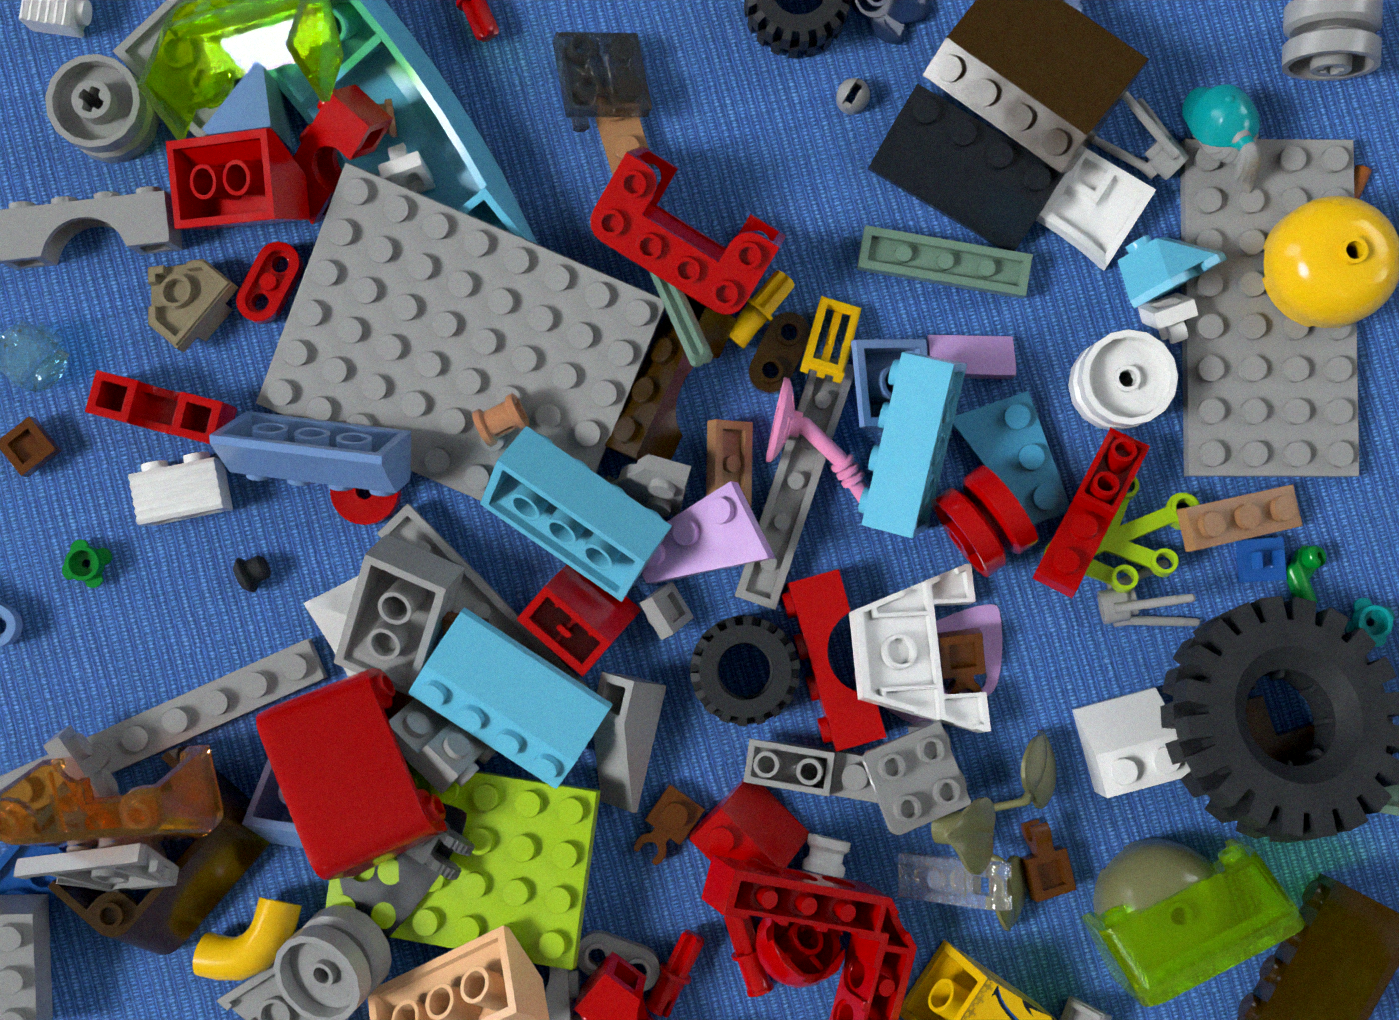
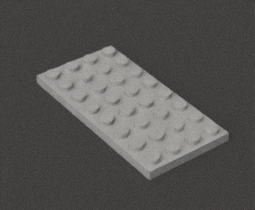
[1180,139,1359,478]

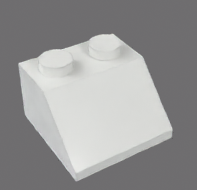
[1072,687,1191,798]

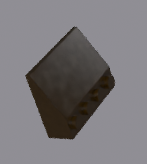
[922,0,1149,173]
[1237,873,1399,1020]

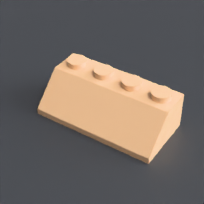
[368,925,550,1020]

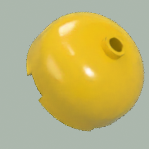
[1262,196,1399,328]

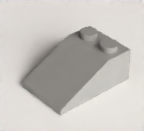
[334,534,465,697]

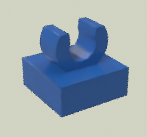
[1235,537,1287,583]

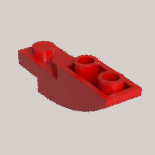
[1032,427,1150,598]

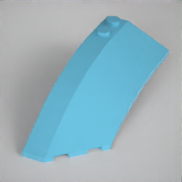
[244,0,537,244]

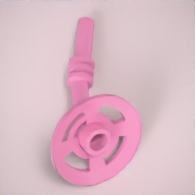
[766,377,869,503]

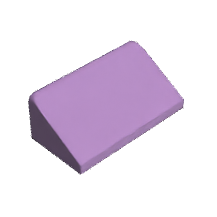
[927,335,1016,379]

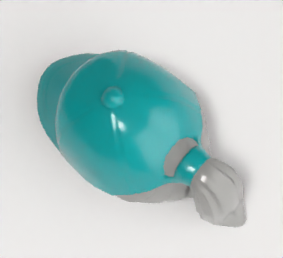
[1182,84,1262,193]

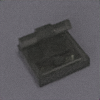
[552,32,652,132]

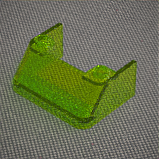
[137,0,344,140]
[1081,838,1305,1007]

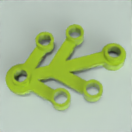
[1043,477,1200,593]

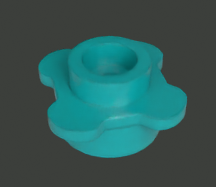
[1345,598,1395,647]

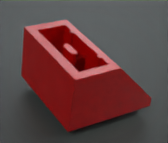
[516,564,642,677]

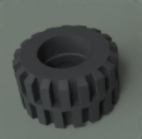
[744,0,851,58]
[690,615,800,726]

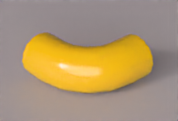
[192,897,302,981]

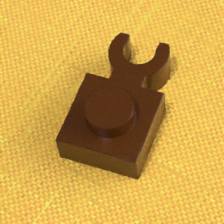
[937,627,986,694]
[634,783,705,865]

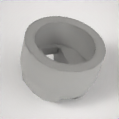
[836,78,870,115]

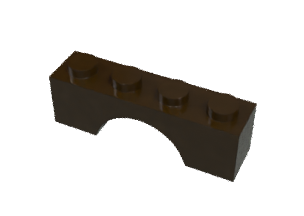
[605,294,737,463]

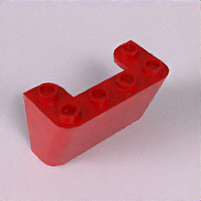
[590,146,787,315]

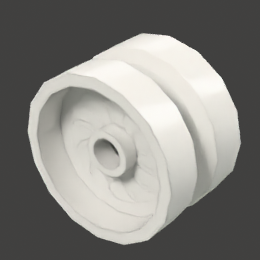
[1068,329,1178,431]

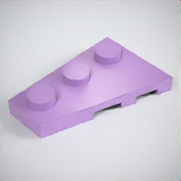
[642,481,776,583]

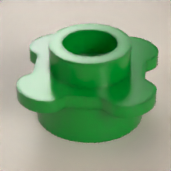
[62,539,112,588]

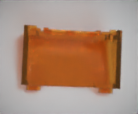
[0,745,223,848]

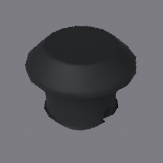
[233,555,271,593]

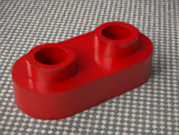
[236,241,303,324]

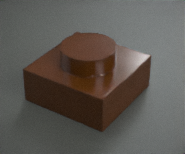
[0,416,61,477]

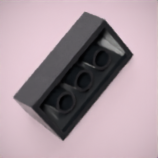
[868,83,1065,251]

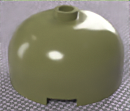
[1093,837,1232,974]

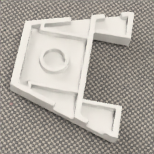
[849,564,991,733]

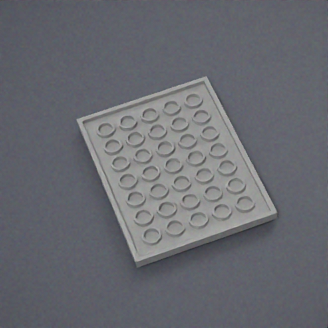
[256,163,665,501]

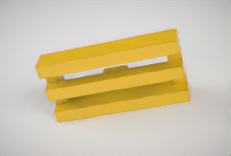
[800,296,862,384]

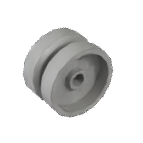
[1282,0,1383,81]
[45,54,160,163]
[273,905,392,1020]

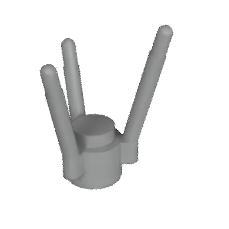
[1091,91,1190,180]
[1097,560,1200,627]

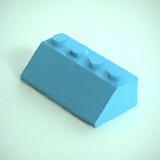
[858,352,967,538]
[480,426,672,602]
[408,607,613,789]

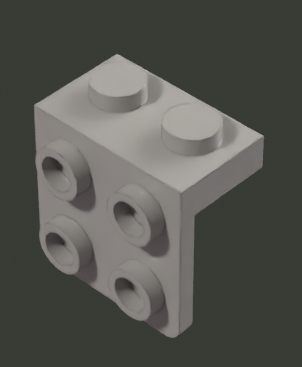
[862,721,971,835]

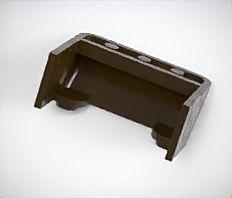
[48,745,272,955]

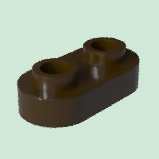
[749,312,810,394]

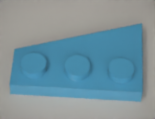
[952,391,1070,524]

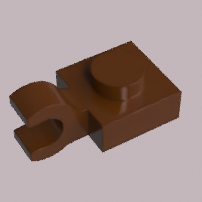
[1020,818,1077,902]

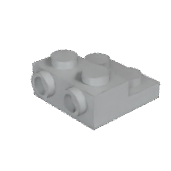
[389,698,497,794]

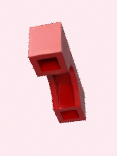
[781,569,887,752]
[574,951,654,1020]

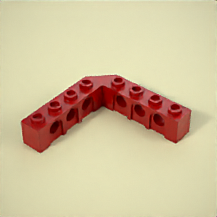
[701,855,917,1020]

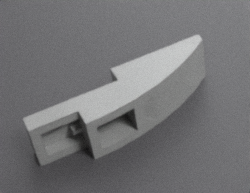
[743,738,878,803]

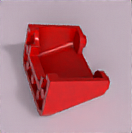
[256,668,448,880]

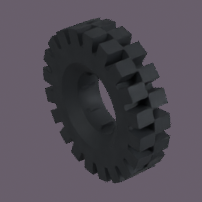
[1160,596,1399,843]

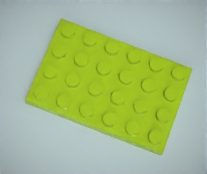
[325,759,601,970]

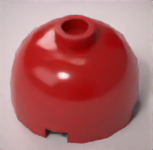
[755,917,845,988]

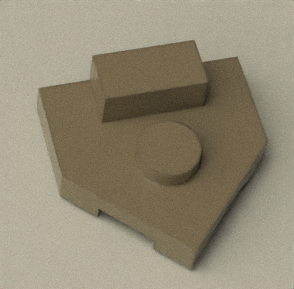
[148,259,239,353]

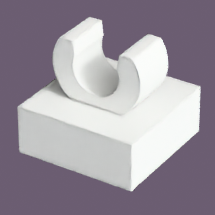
[378,142,435,193]
[1138,293,1198,344]

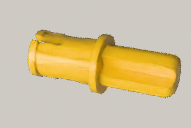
[729,270,795,349]

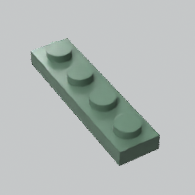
[856,225,1033,299]

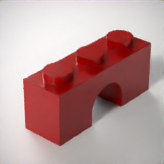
[292,84,393,225]
[85,370,237,445]

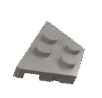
[13,842,179,892]

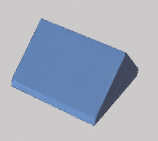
[202,60,292,151]
[851,339,928,432]

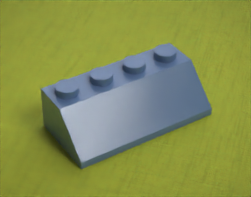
[209,411,411,496]

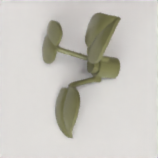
[931,730,1057,932]

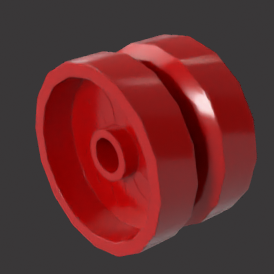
[931,465,1038,577]

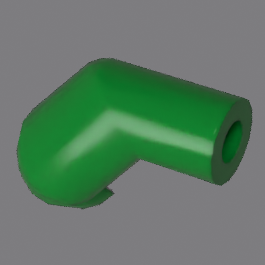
[1286,545,1326,603]

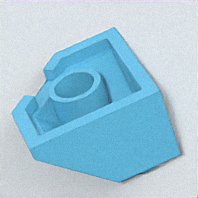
[1118,235,1228,308]

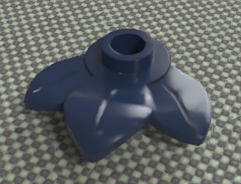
[851,0,932,45]

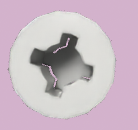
[802,833,851,878]

